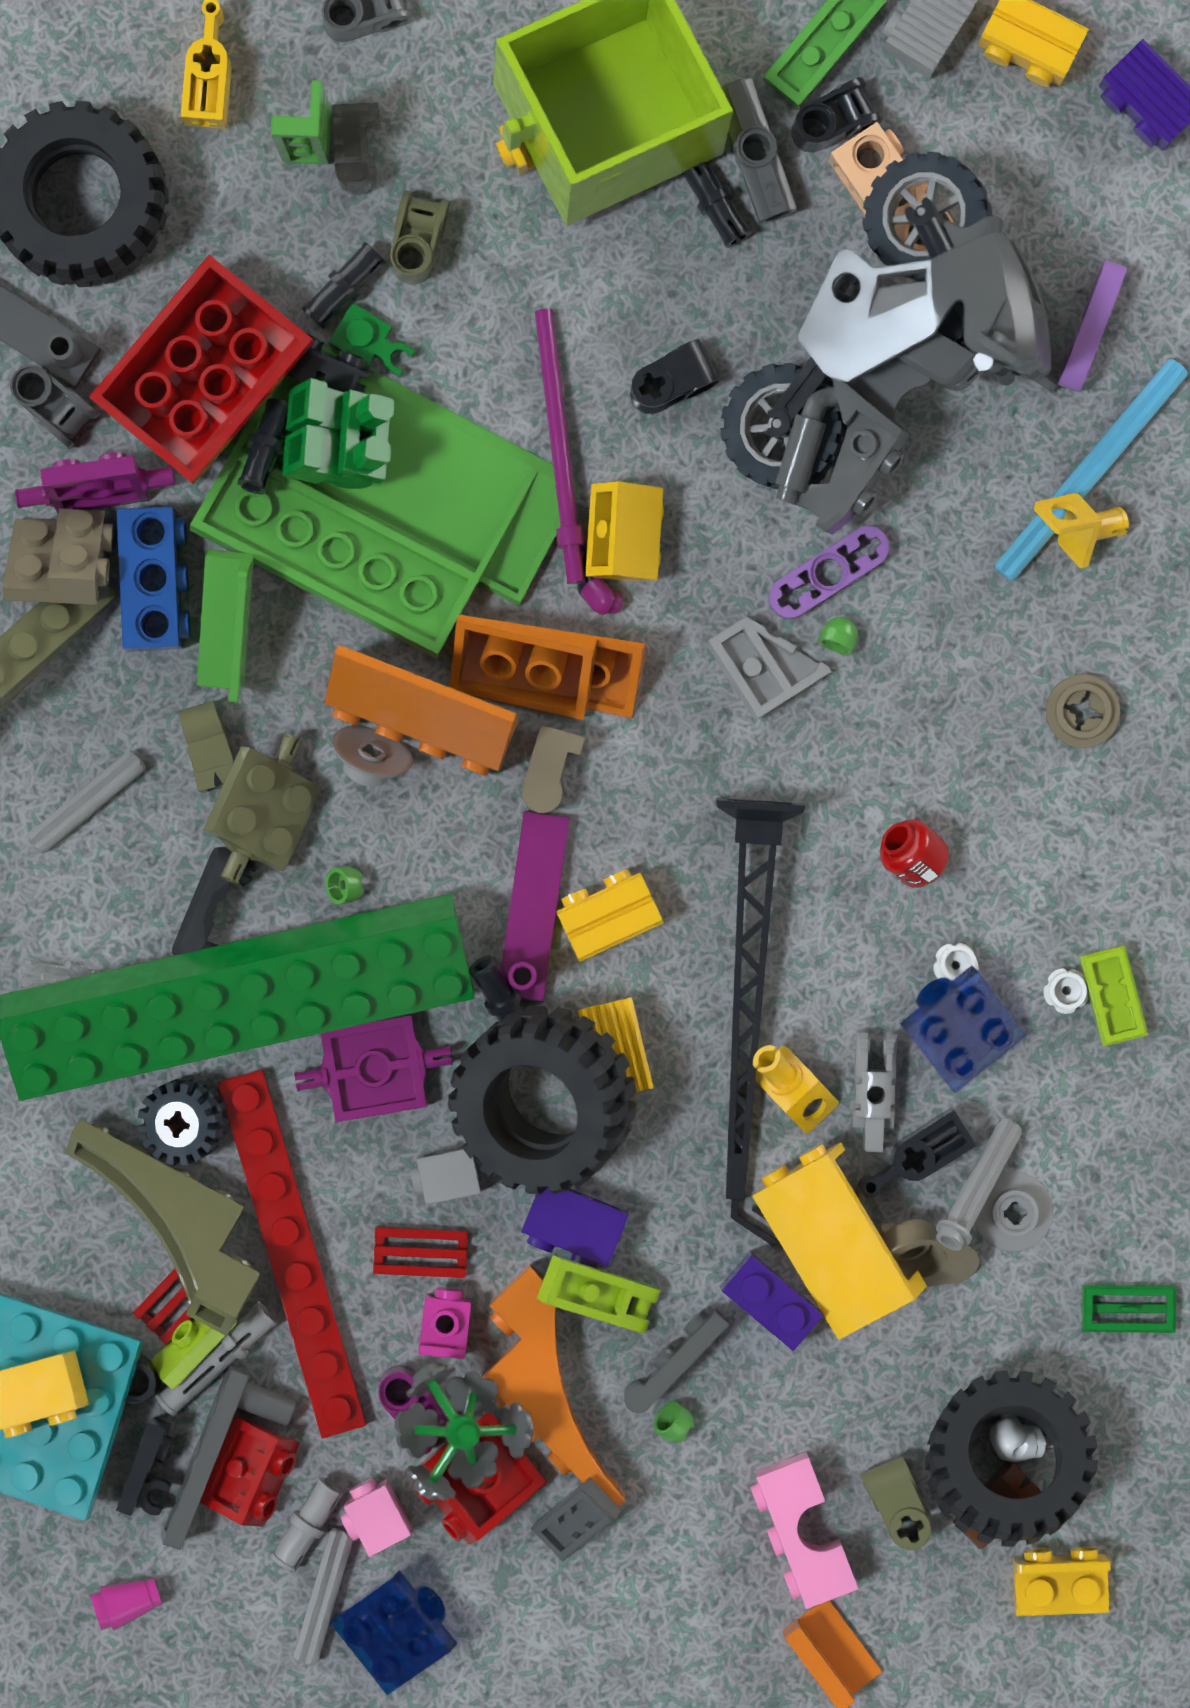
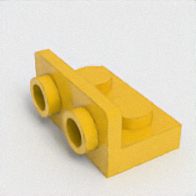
[1013,1547,1111,1616]

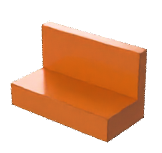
[783,1600,882,1708]

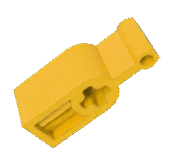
[181,0,232,129]

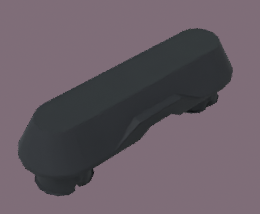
[172,847,256,956]

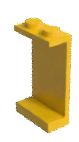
[752,1142,927,1340]

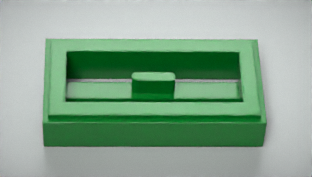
[1081,1285,1176,1333]

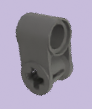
[322,0,414,42]
[10,365,99,449]

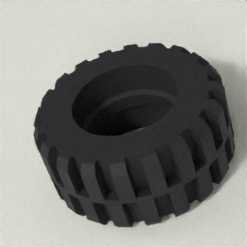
[0,100,169,288]
[448,1006,637,1195]

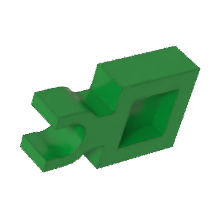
[328,303,416,378]

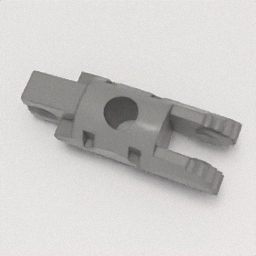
[853,1032,898,1153]

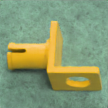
[1033,492,1129,569]
[753,1045,839,1134]

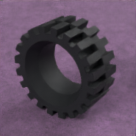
[925,1370,1098,1547]

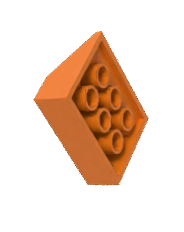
[324,644,519,777]

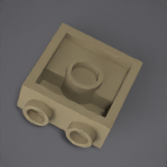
[2,509,115,605]

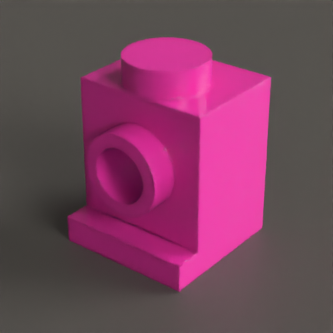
[418,1287,472,1360]

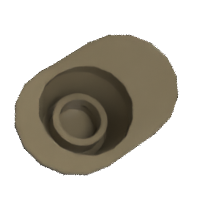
[879,1219,980,1287]

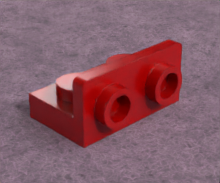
[199,1416,300,1527]

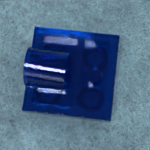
[899,965,1027,1093]
[329,1570,458,1695]

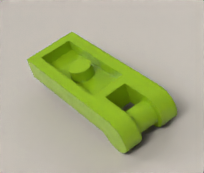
[537,1255,661,1334]

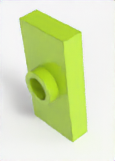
[1078,945,1148,1047]
[151,1318,237,1390]

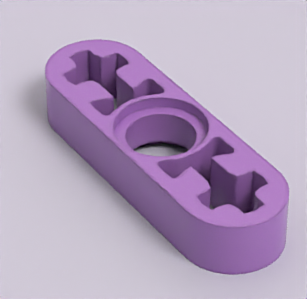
[1057,259,1127,392]
[769,526,889,619]

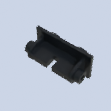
[287,333,375,393]

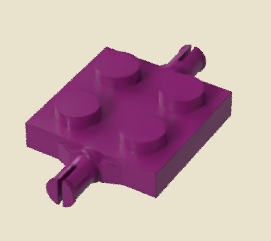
[15,452,176,514]
[294,1015,453,1123]

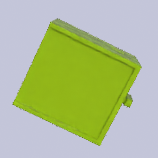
[493,0,733,226]

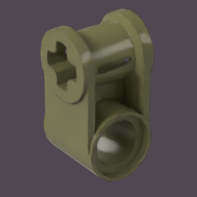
[390,190,450,285]
[861,1455,931,1550]

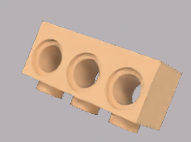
[828,122,954,251]

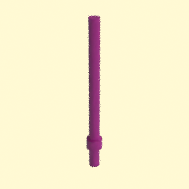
[535,309,586,585]

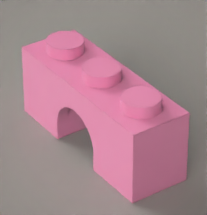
[750,1452,858,1609]

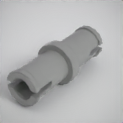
[271,1477,345,1572]

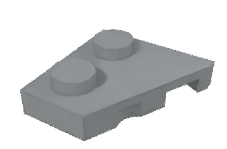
[705,616,832,721]

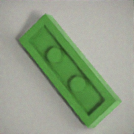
[763,0,888,109]

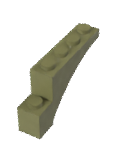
[0,584,118,714]
[65,1119,260,1336]

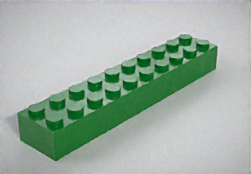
[0,893,475,1101]

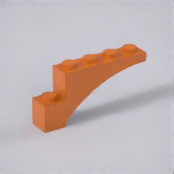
[482,1263,625,1507]

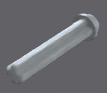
[936,1118,1022,1251]

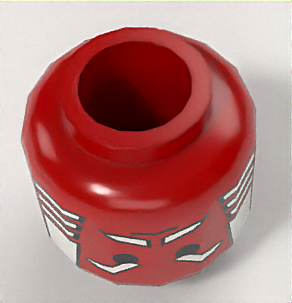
[879,819,949,888]

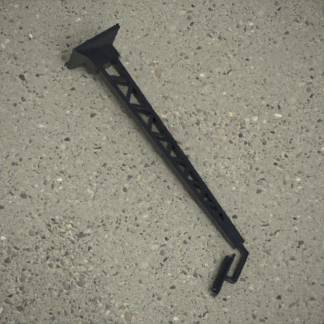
[716,798,805,1246]

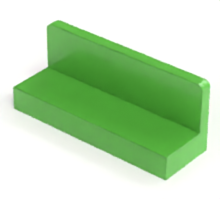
[271,80,331,165]
[197,549,254,703]

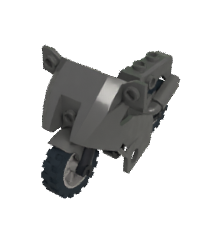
[720,151,1057,535]

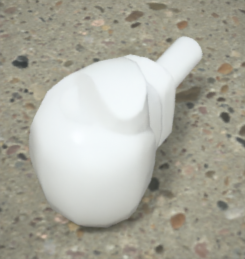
[989,1415,1053,1462]

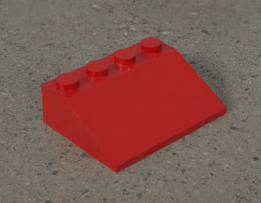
[89,254,314,485]

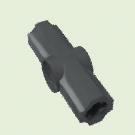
[721,77,797,224]

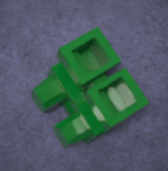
[282,378,395,489]

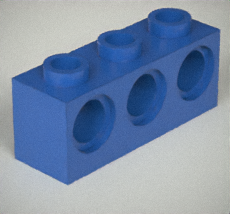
[117,507,191,652]

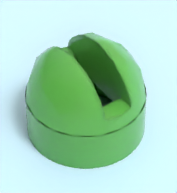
[817,617,858,656]
[325,866,365,904]
[653,1401,695,1443]

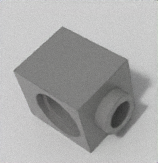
[410,1148,482,1205]

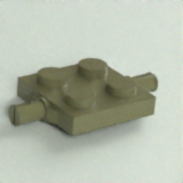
[203,734,322,884]

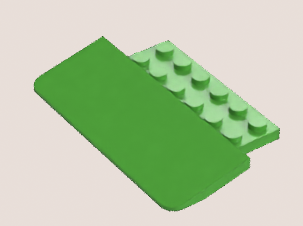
[190,345,577,659]

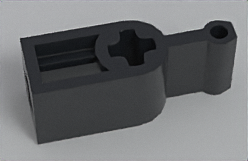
[857,1108,977,1198]

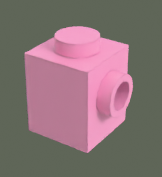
[341,1478,413,1557]

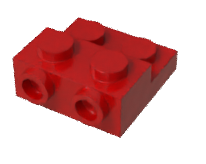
[412,1412,547,1545]

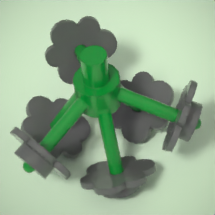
[395,1363,534,1501]

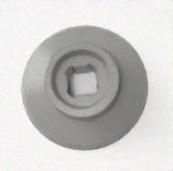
[332,725,413,787]
[975,1172,1053,1252]

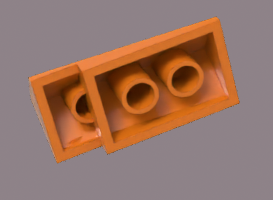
[449,615,648,720]

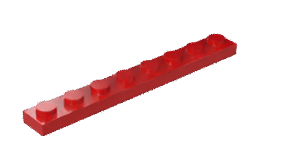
[218,1069,367,1439]

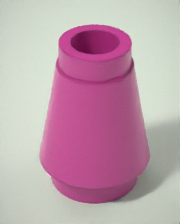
[90,1578,162,1631]

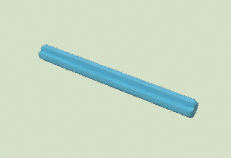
[995,359,1188,581]

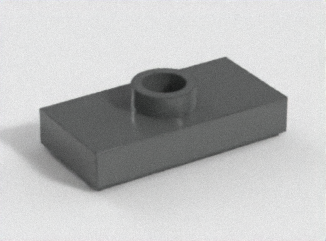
[531,1477,622,1562]

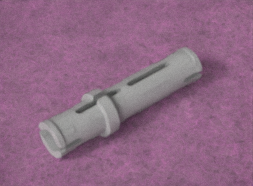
[155,1301,277,1417]

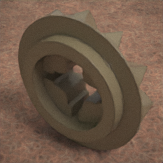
[1046,674,1120,748]

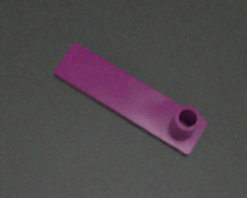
[501,812,570,1001]

